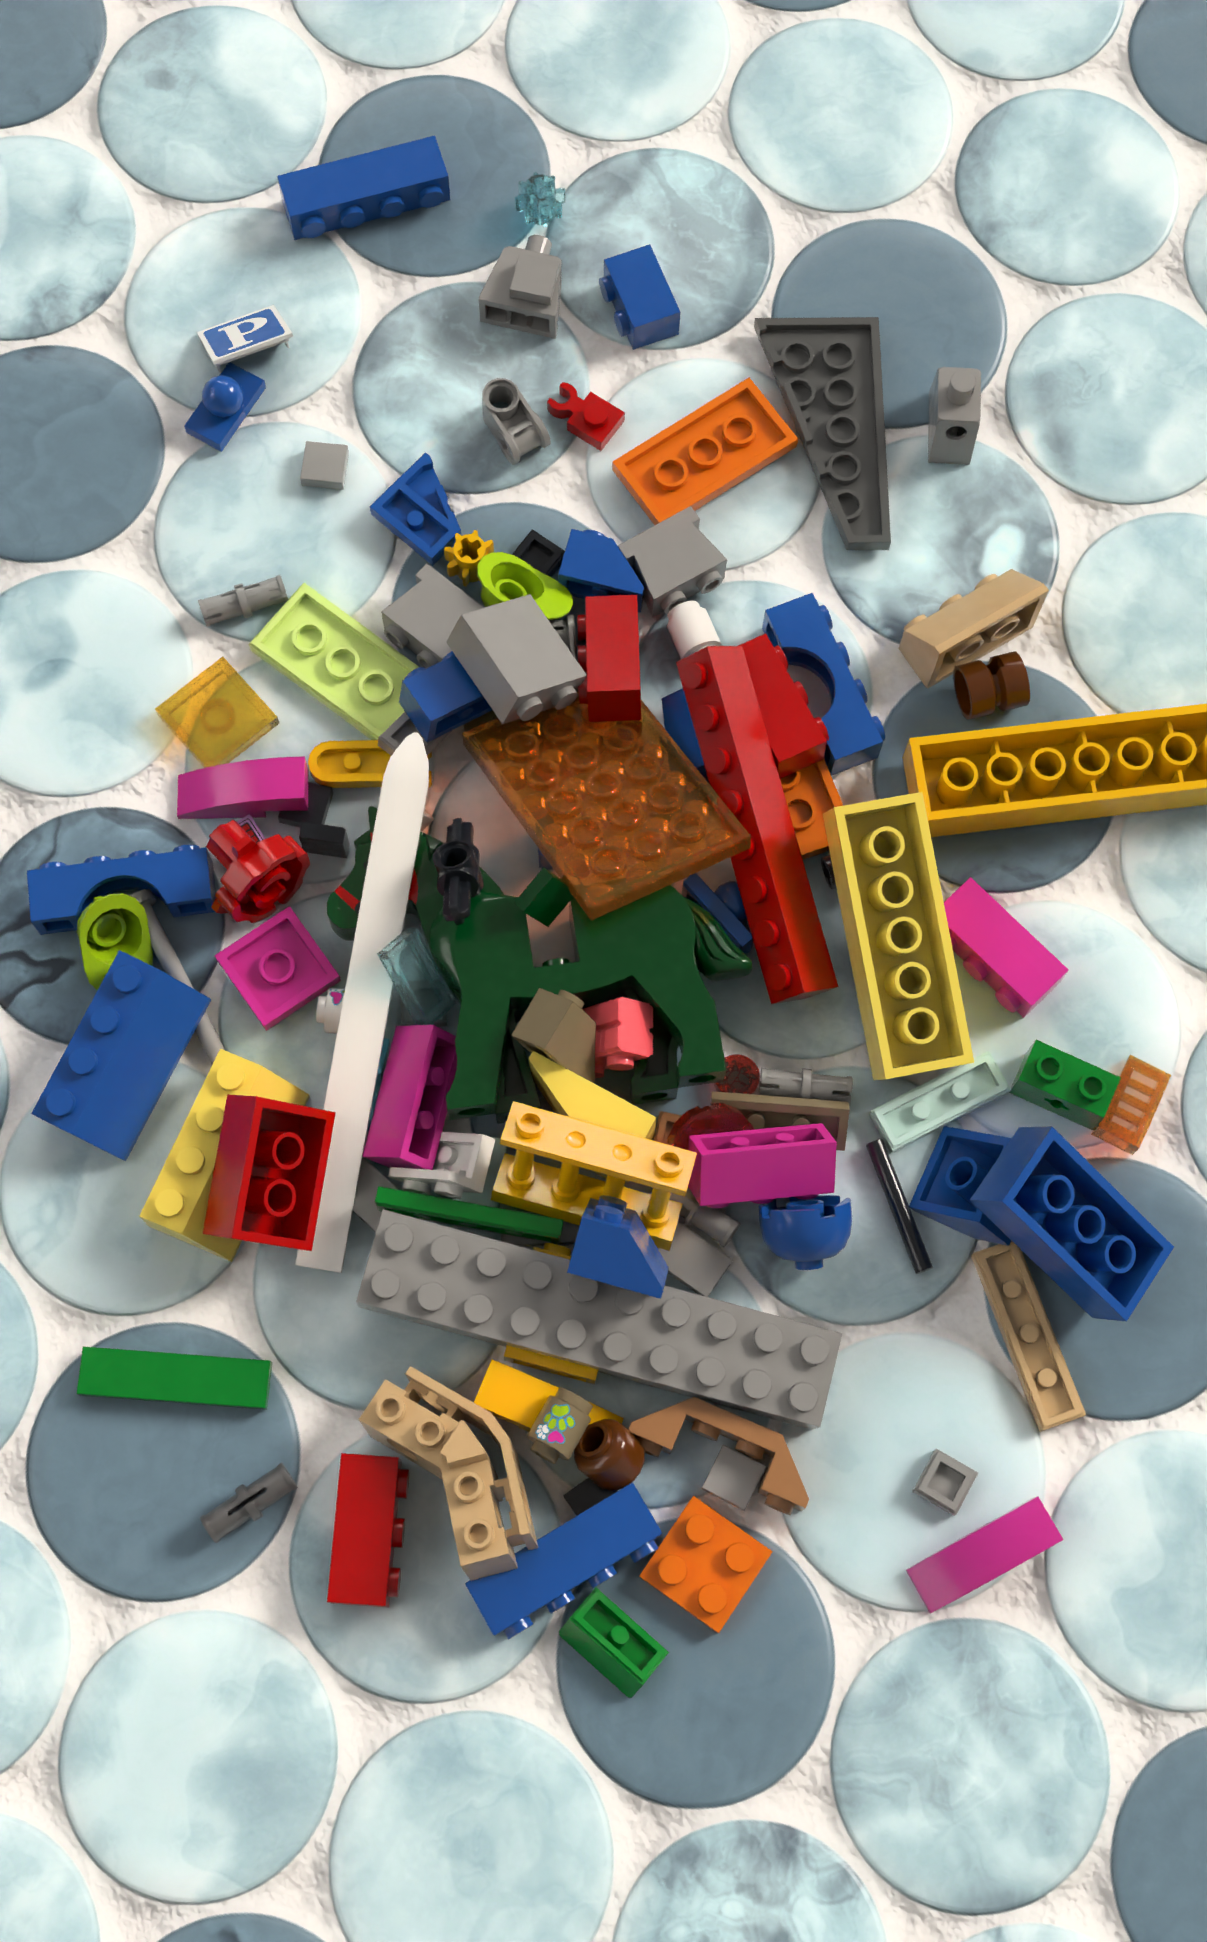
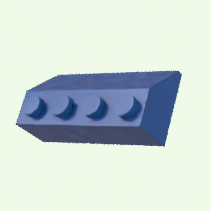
[31,950,211,1161]

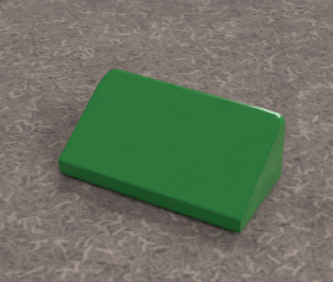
[559,1588,669,1698]

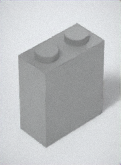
[446,594,587,724]

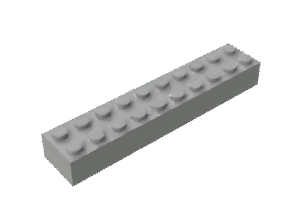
[356,1209,842,1430]

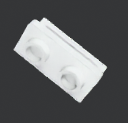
[388,1132,495,1199]

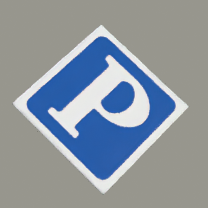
[197,305,293,373]

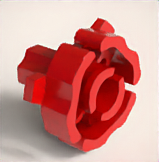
[206,820,310,923]

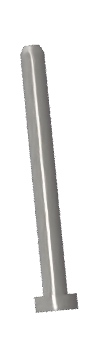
[130,889,225,1064]

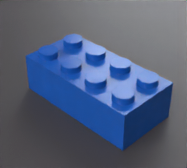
[970,1126,1174,1322]

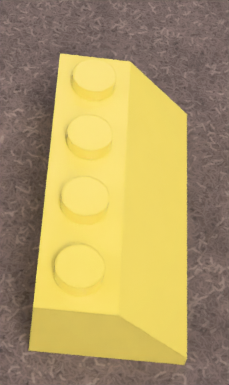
[139,1049,310,1262]

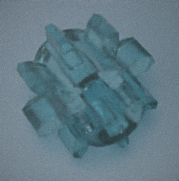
[515,172,565,227]

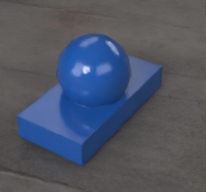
[184,362,266,452]
[682,872,753,954]

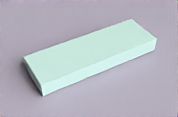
[869,1051,1011,1154]

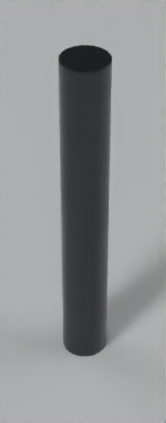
[866,1139,933,1274]

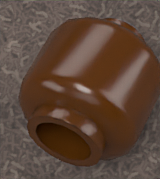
[574,1419,645,1491]

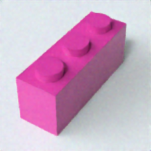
[944,877,1069,1018]
[362,1025,457,1170]
[688,1123,837,1208]

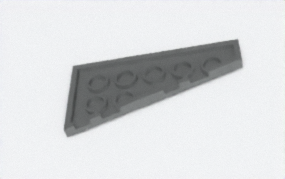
[754,317,891,550]

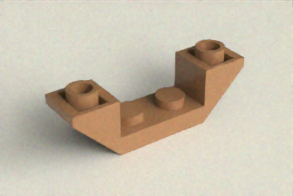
[628,1397,809,1515]

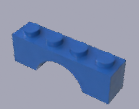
[762,592,885,776]
[27,845,216,935]

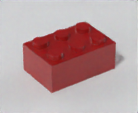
[202,1094,336,1251]

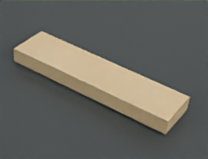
[971,1240,1086,1432]

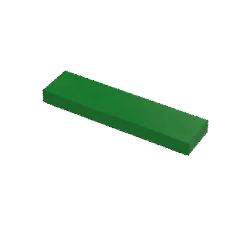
[375,1186,563,1244]
[77,1346,272,1410]

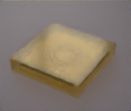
[155,656,279,768]

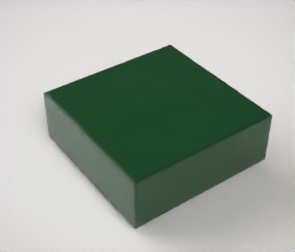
[514,868,577,927]

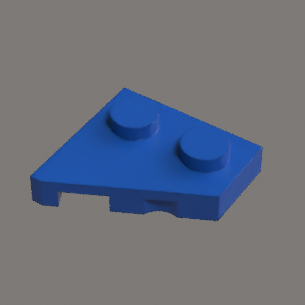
[370,452,461,566]

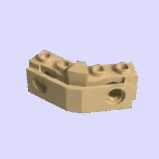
[359,1366,538,1581]

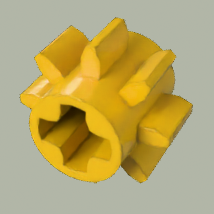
[444,530,494,587]

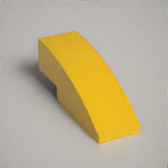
[474,1359,624,1432]

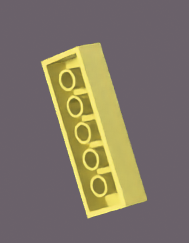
[823,792,974,1080]

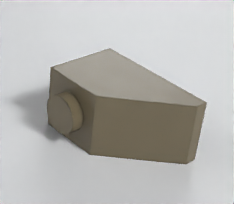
[511,988,596,1083]

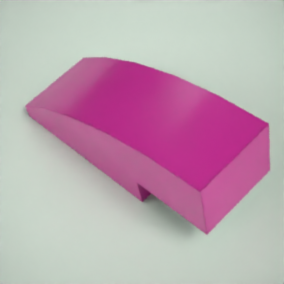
[177,756,309,819]
[906,1496,1064,1613]

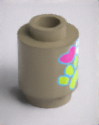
[527,1387,593,1464]

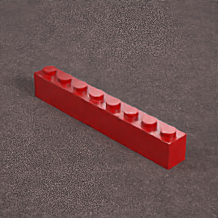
[676,646,839,1004]

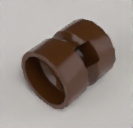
[953,651,1030,720]

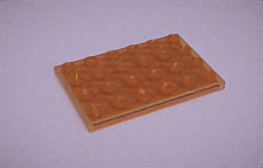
[462,691,751,921]

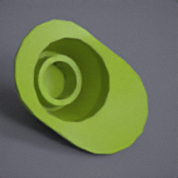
[477,552,573,620]
[76,893,153,990]

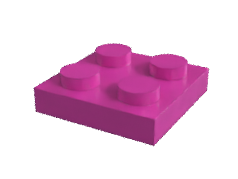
[214,906,341,1031]

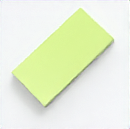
[249,583,419,740]

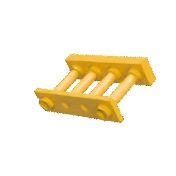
[490,1101,697,1251]

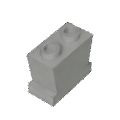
[618,506,727,618]
[381,563,484,668]

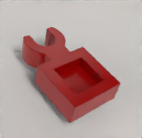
[547,382,625,451]

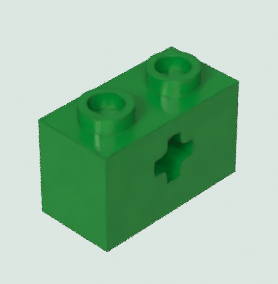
[1009,1040,1121,1130]

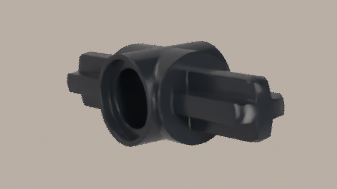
[432,818,484,925]

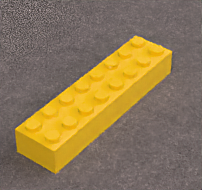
[902,704,1207,837]

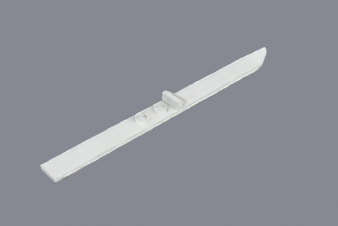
[295,732,429,1273]

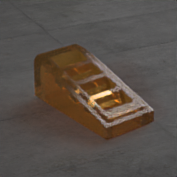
[1091,1055,1171,1155]

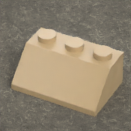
[899,569,1049,689]

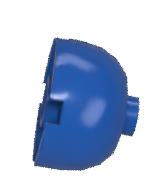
[758,1195,852,1270]

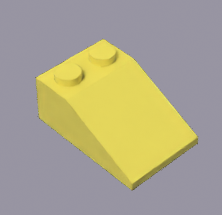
[529,1051,656,1183]

